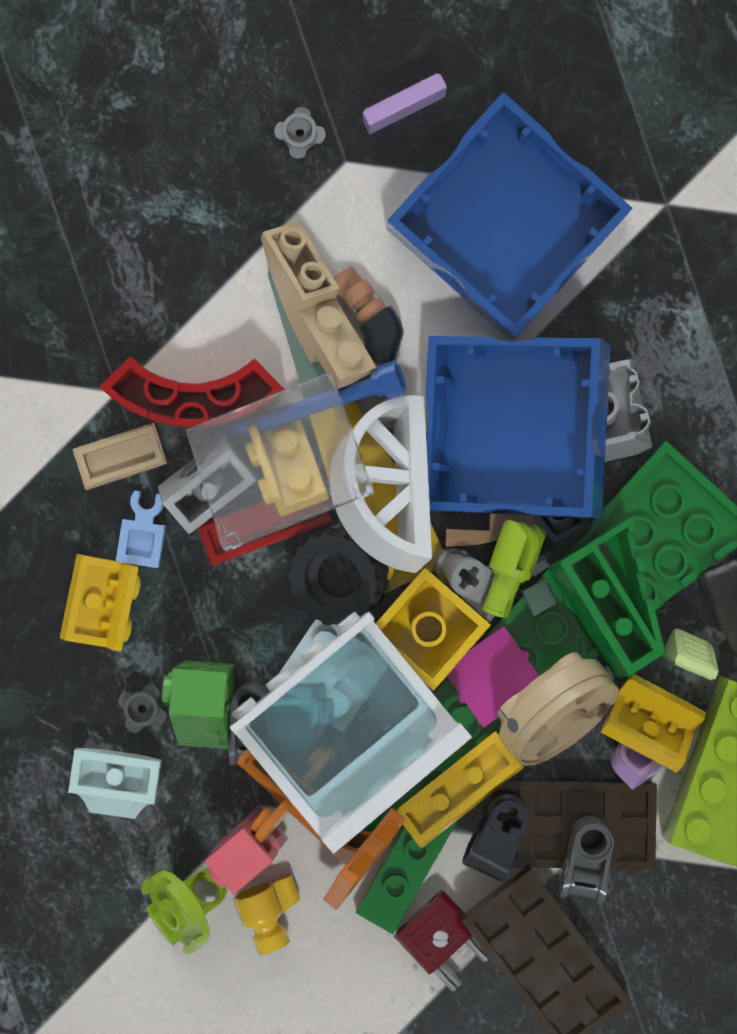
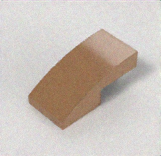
[444,513,534,546]

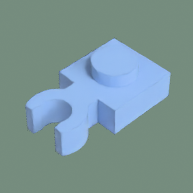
[116,491,166,568]

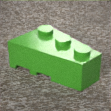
[162,660,236,749]

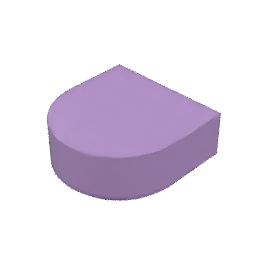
[610,743,663,790]

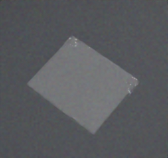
[186,372,374,551]

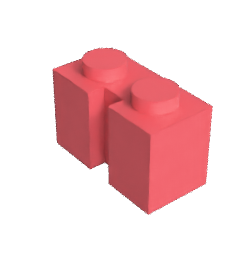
[204,806,288,895]

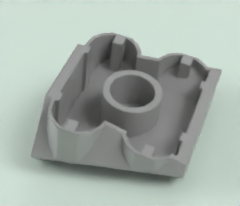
[605,359,652,462]

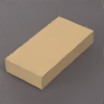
[72,423,168,490]

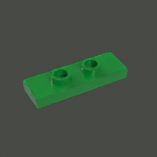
[356,821,457,934]

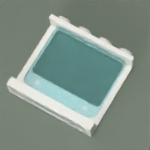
[229,611,472,854]

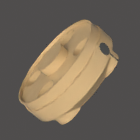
[497,652,619,766]

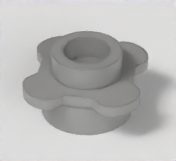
[274,107,325,159]

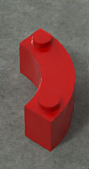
[99,356,287,430]

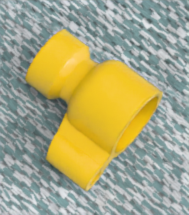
[233,874,300,955]

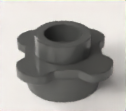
[118,684,167,733]

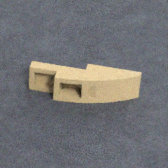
[261,221,377,389]

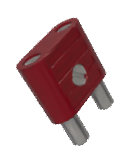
[393,889,488,991]

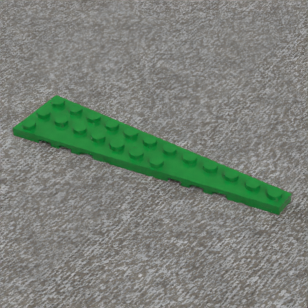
[363,441,737,832]

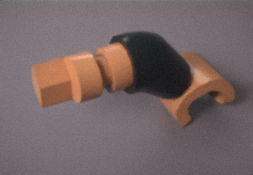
[334,266,404,404]

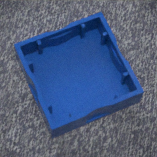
[386,92,633,341]
[426,336,611,519]

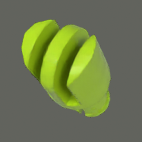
[482,520,545,618]

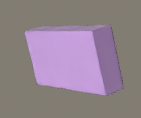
[363,74,447,135]

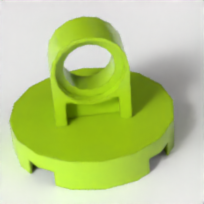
[141,870,227,954]

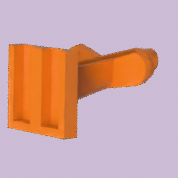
[237,745,406,910]

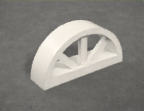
[330,395,432,573]

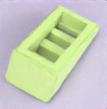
[661,629,719,680]

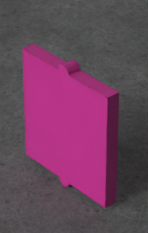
[447,626,539,728]

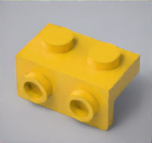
[60,554,141,652]
[601,674,706,773]

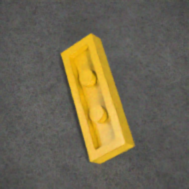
[396,731,524,848]

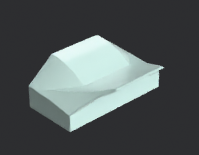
[68,748,162,819]

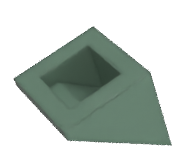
[520,579,556,616]

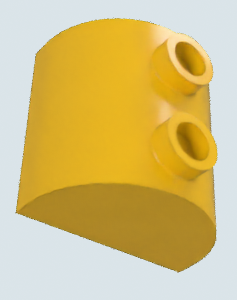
[375,567,490,691]

